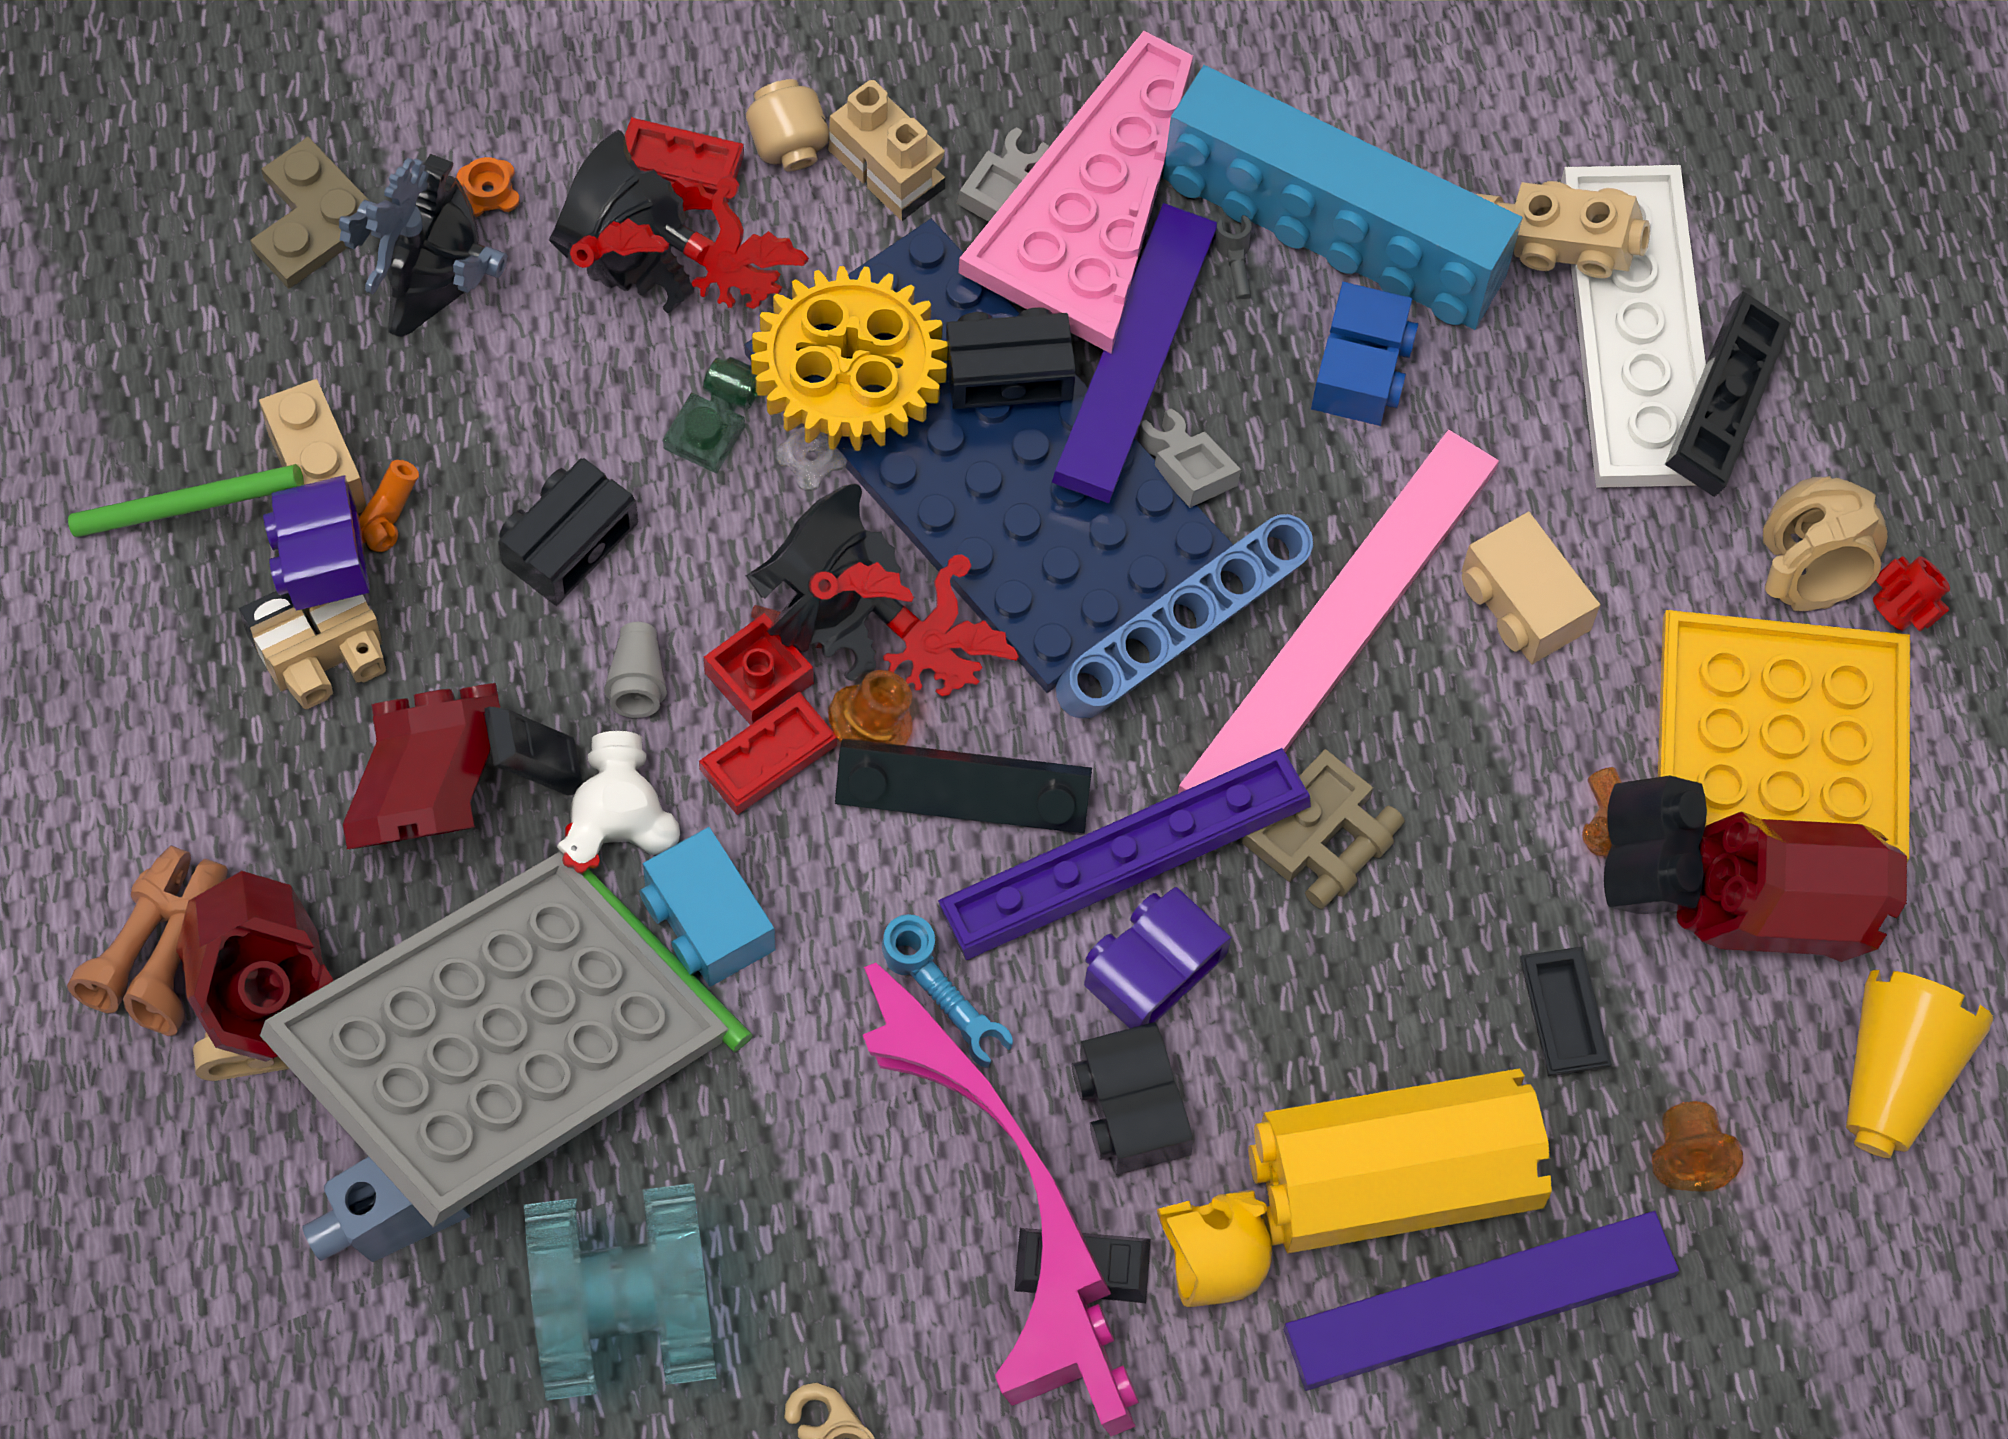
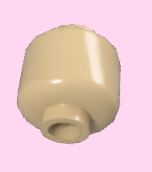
[746,79,829,172]

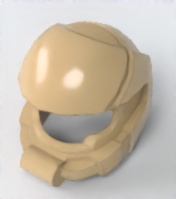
[1763,476,1888,611]

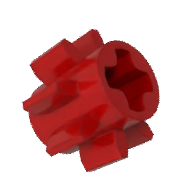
[1873,556,1950,632]

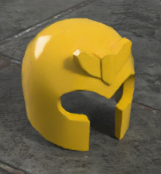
[1157,1190,1272,1307]

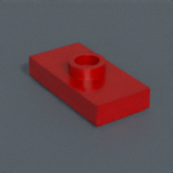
[625,117,744,203]
[699,692,837,815]

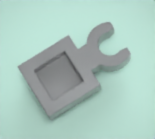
[956,127,1049,222]
[1137,409,1241,508]

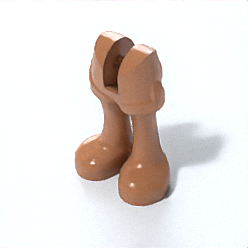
[67,845,228,1036]

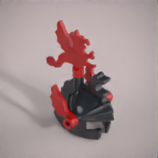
[549,130,809,313]
[745,484,1019,696]

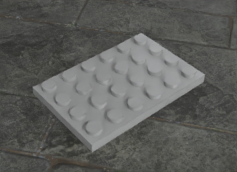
[260,852,728,1227]

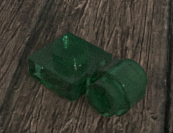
[662,357,758,474]

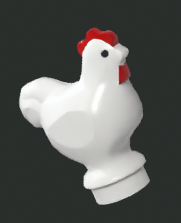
[557,731,680,874]

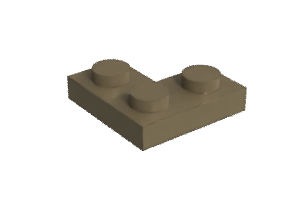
[250,137,369,289]

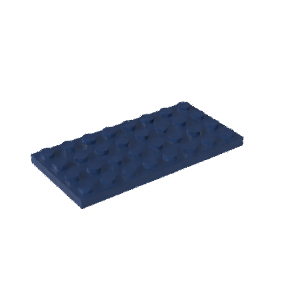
[744,218,1233,693]

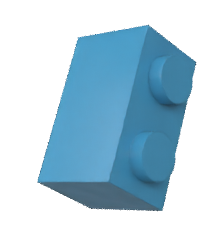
[639,827,776,987]

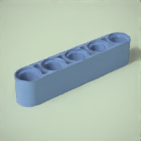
[1056,514,1313,718]

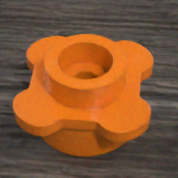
[456,157,520,217]

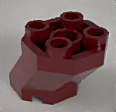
[343,683,500,850]
[1677,811,1907,962]
[176,871,333,1062]

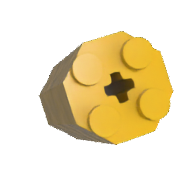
[1248,1068,1552,1254]

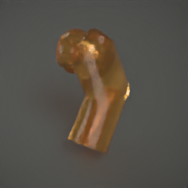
[1582,767,1622,856]

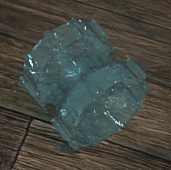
[524,1183,716,1401]

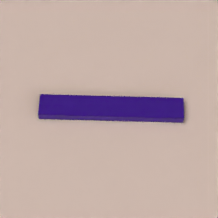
[1052,203,1217,503]
[938,748,1311,960]
[1283,1211,1679,1391]

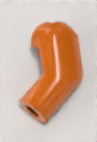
[359,460,419,552]

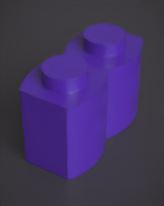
[263,475,370,611]
[1084,887,1232,1028]

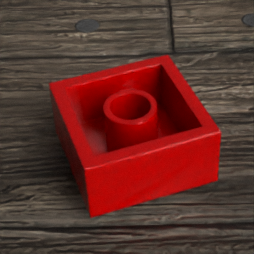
[703,613,814,725]

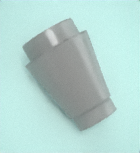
[604,622,667,718]

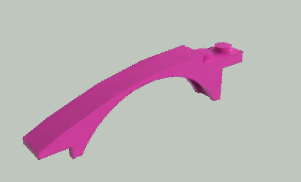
[863,962,1139,1437]

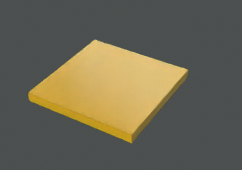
[1658,610,1910,862]

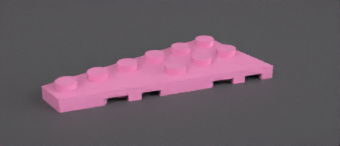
[958,31,1193,354]

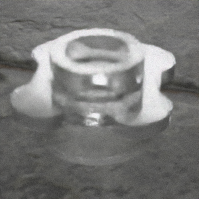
[776,426,847,491]

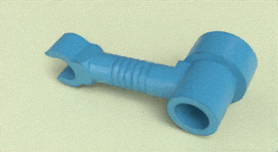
[882,914,1013,1068]

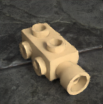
[1476,181,1650,278]

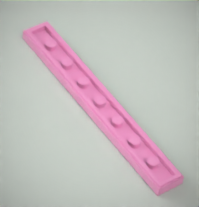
[1178,429,1499,793]

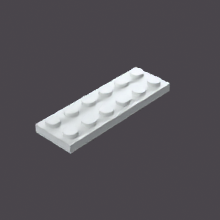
[1561,165,1706,488]

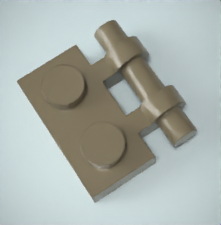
[1242,749,1405,909]

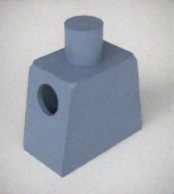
[302,1156,471,1262]

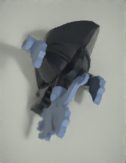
[339,154,508,337]

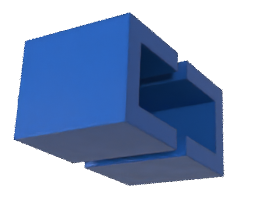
[1311,282,1419,426]

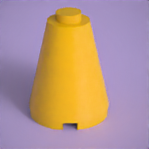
[1846,970,1993,1158]

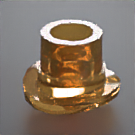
[828,670,912,746]
[1652,1101,1743,1192]

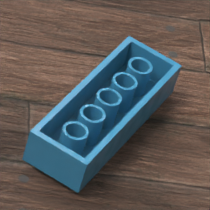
[1163,65,1523,330]

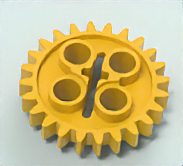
[751,266,948,451]

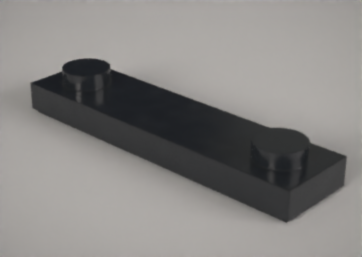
[1665,291,1791,497]
[835,738,1092,834]

